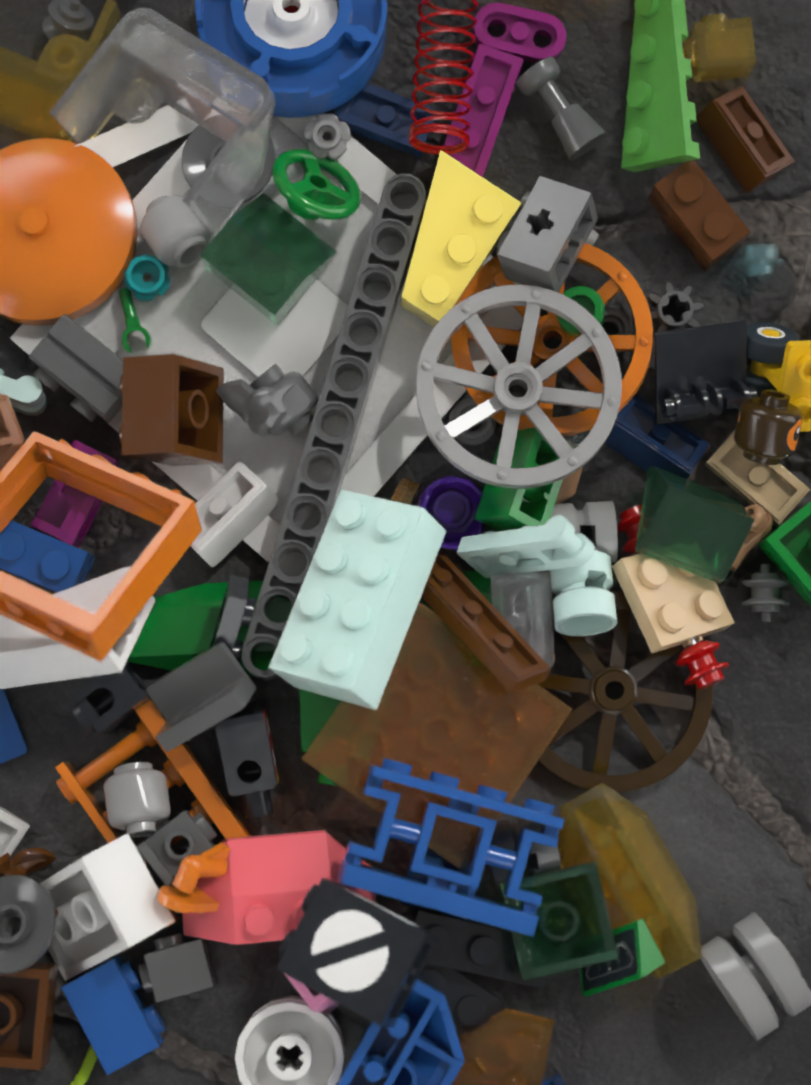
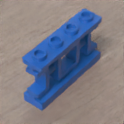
[337,758,565,936]

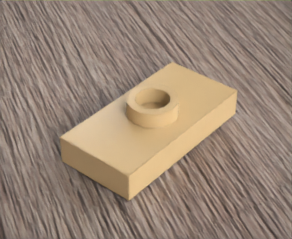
[705,429,810,527]

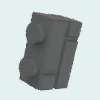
[28,314,123,423]

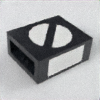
[277,878,439,1028]

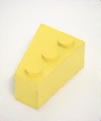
[400,150,521,327]

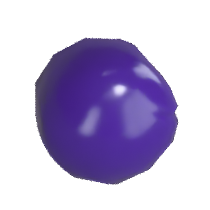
[417,476,485,551]

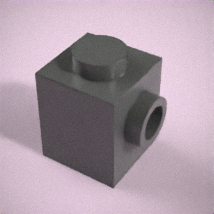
[139,933,217,1003]

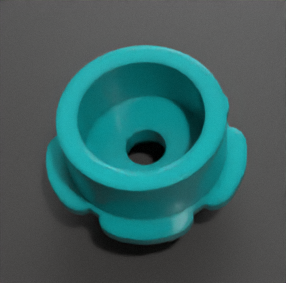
[123,254,171,301]

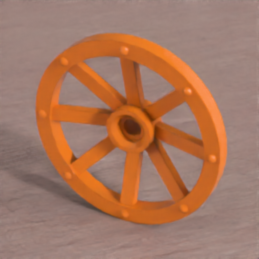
[451,243,653,437]

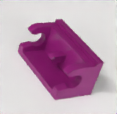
[30,440,121,548]

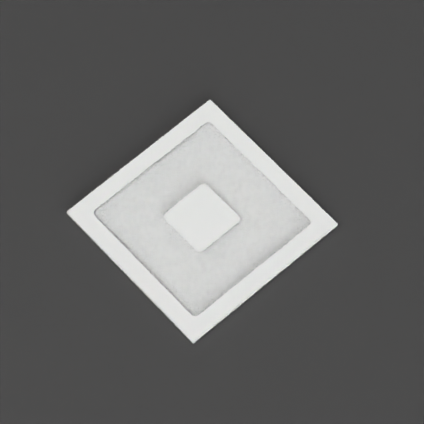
[10,94,524,576]

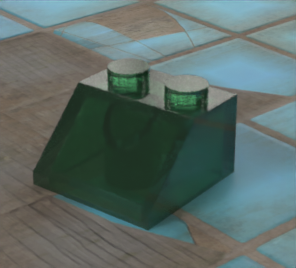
[200,193,337,326]

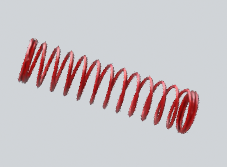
[408,0,478,154]

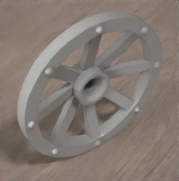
[416,285,622,488]

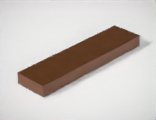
[421,549,551,694]

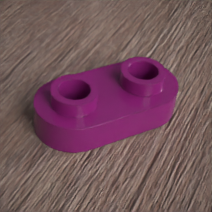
[473,2,566,64]

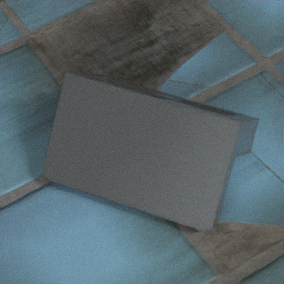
[146,642,257,752]

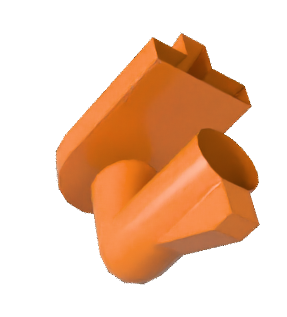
[156,843,231,915]

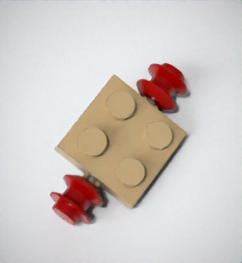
[612,504,735,690]

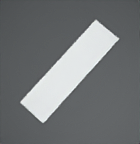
[71,97,202,167]

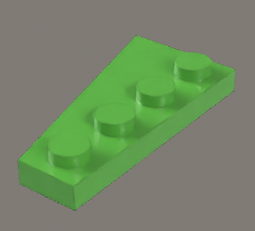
[621,0,700,172]

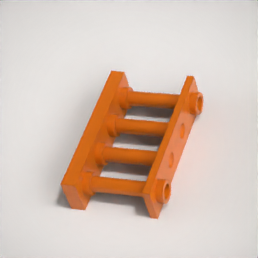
[55,699,251,928]

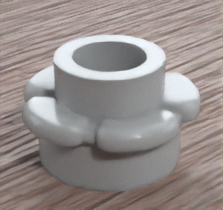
[304,113,351,160]

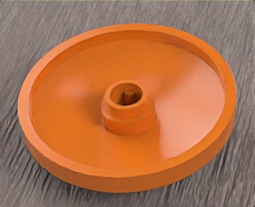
[0,138,138,326]

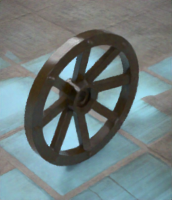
[511,590,713,792]

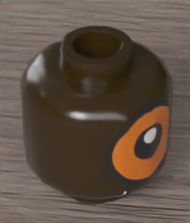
[734,390,803,465]

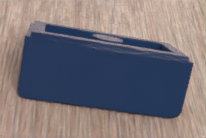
[604,394,710,491]

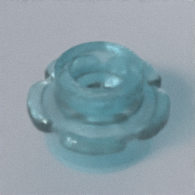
[736,244,783,276]

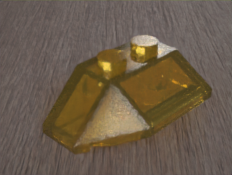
[558,783,702,979]

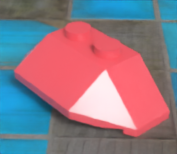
[182,830,376,945]

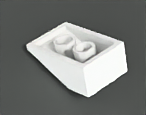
[40,833,175,981]

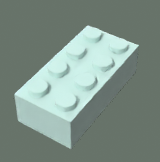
[269,490,446,710]

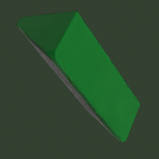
[578,918,666,997]

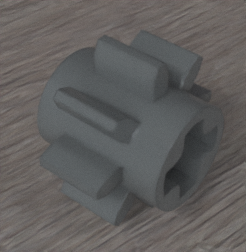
[647,282,704,332]

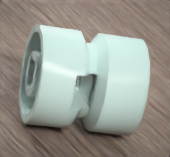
[550,550,617,636]

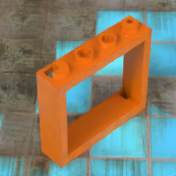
[0,431,202,662]

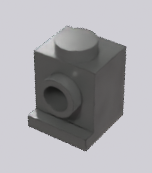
[137,810,217,886]

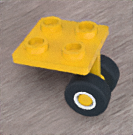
[746,323,811,432]

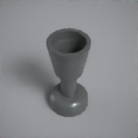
[515,56,608,161]

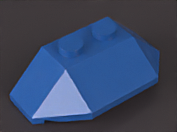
[336,980,465,1085]

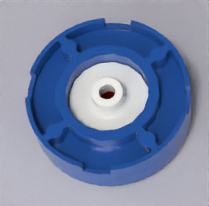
[195,0,387,118]

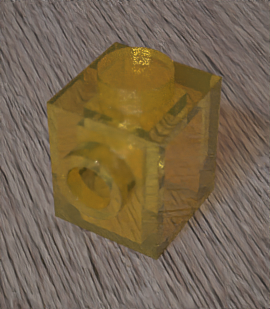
[683,14,756,82]

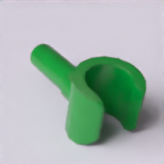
[118,288,152,353]

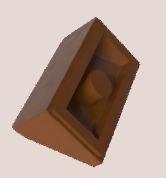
[696,86,795,192]

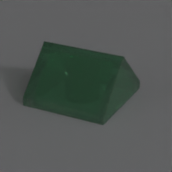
[635,466,755,584]
[500,861,619,981]

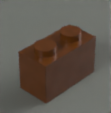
[648,160,750,272]

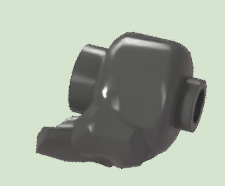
[216,364,318,437]

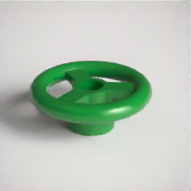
[272,149,361,220]

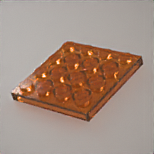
[301,602,572,872]

